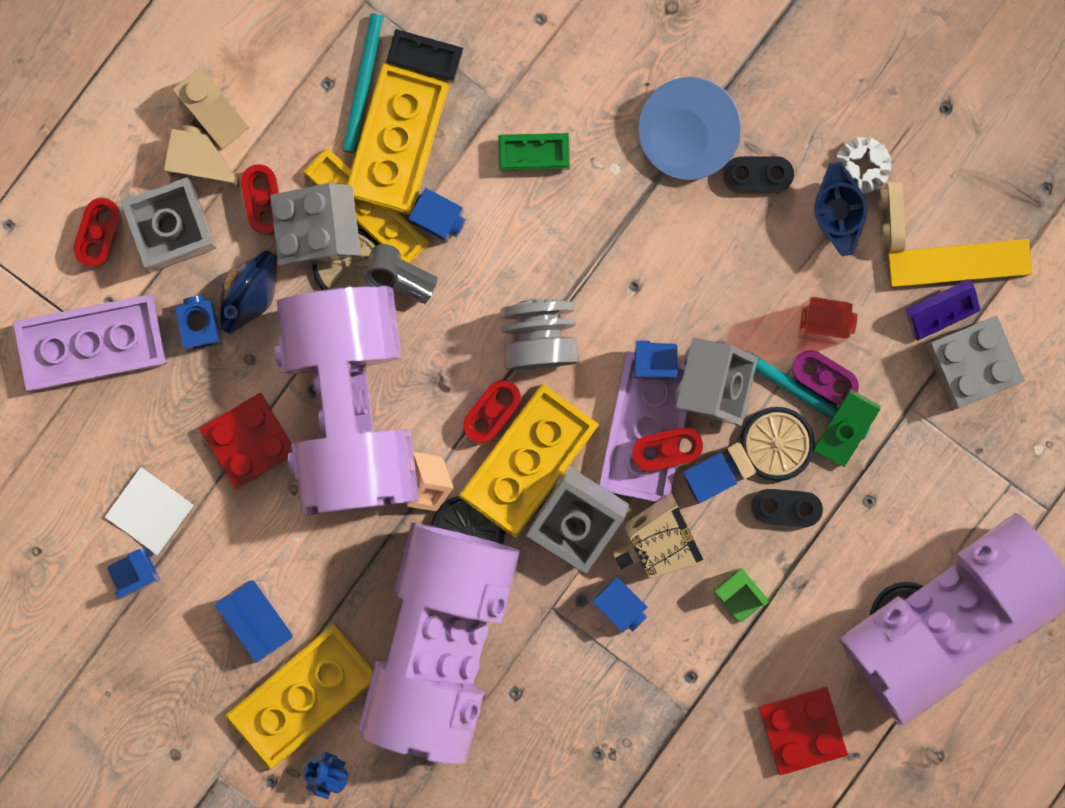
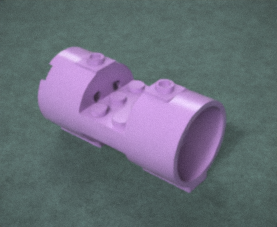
[275,286,419,516]
[839,513,1065,727]
[359,522,520,764]

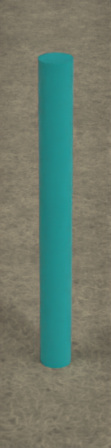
[342,13,384,153]
[750,352,871,440]

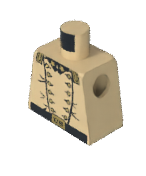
[613,493,704,578]

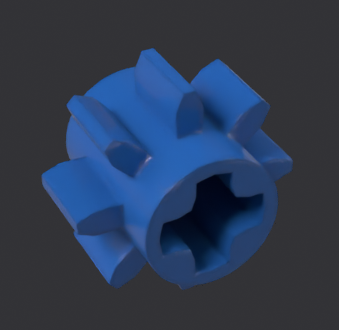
[303,751,348,799]

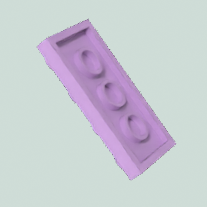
[13,294,167,392]
[599,351,687,502]

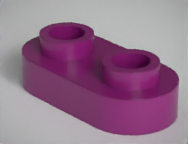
[792,350,859,405]

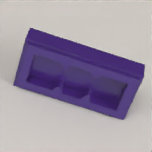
[905,279,981,341]

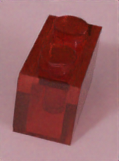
[798,297,858,344]

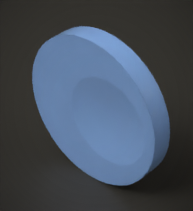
[638,76,742,180]

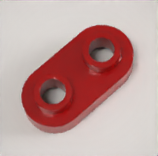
[241,164,280,235]
[73,198,121,268]
[463,380,521,443]
[632,427,703,471]

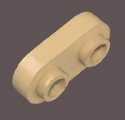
[878,181,906,252]

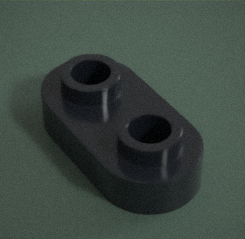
[723,156,794,193]
[751,489,823,527]

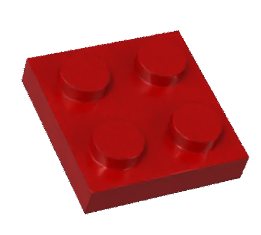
[199,392,292,489]
[758,686,848,776]

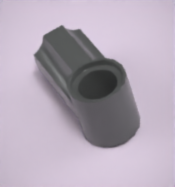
[365,244,438,304]

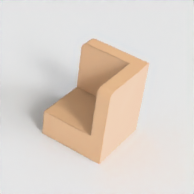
[406,451,454,511]

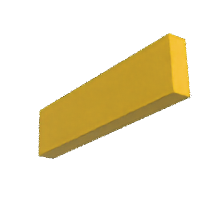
[303,147,430,264]
[887,239,1033,288]

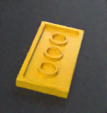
[347,62,450,216]
[459,383,599,539]
[225,623,374,771]

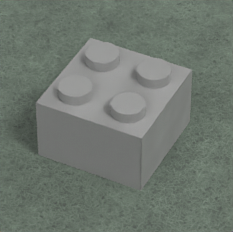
[120,177,217,273]
[270,183,361,267]
[925,315,1025,410]
[676,338,758,426]
[526,466,629,574]

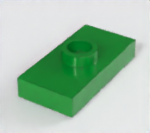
[498,133,570,171]
[814,389,881,467]

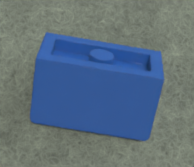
[215,580,293,663]

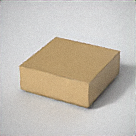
[725,443,756,480]

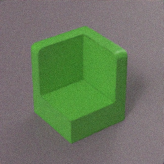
[713,568,770,622]

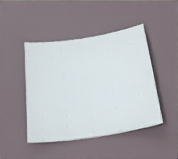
[105,467,194,556]

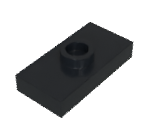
[386,29,463,83]

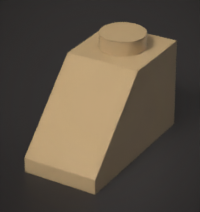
[172,67,249,150]
[164,125,239,187]

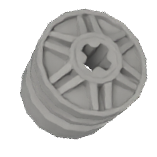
[500,298,579,370]

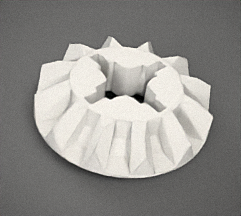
[835,137,892,193]

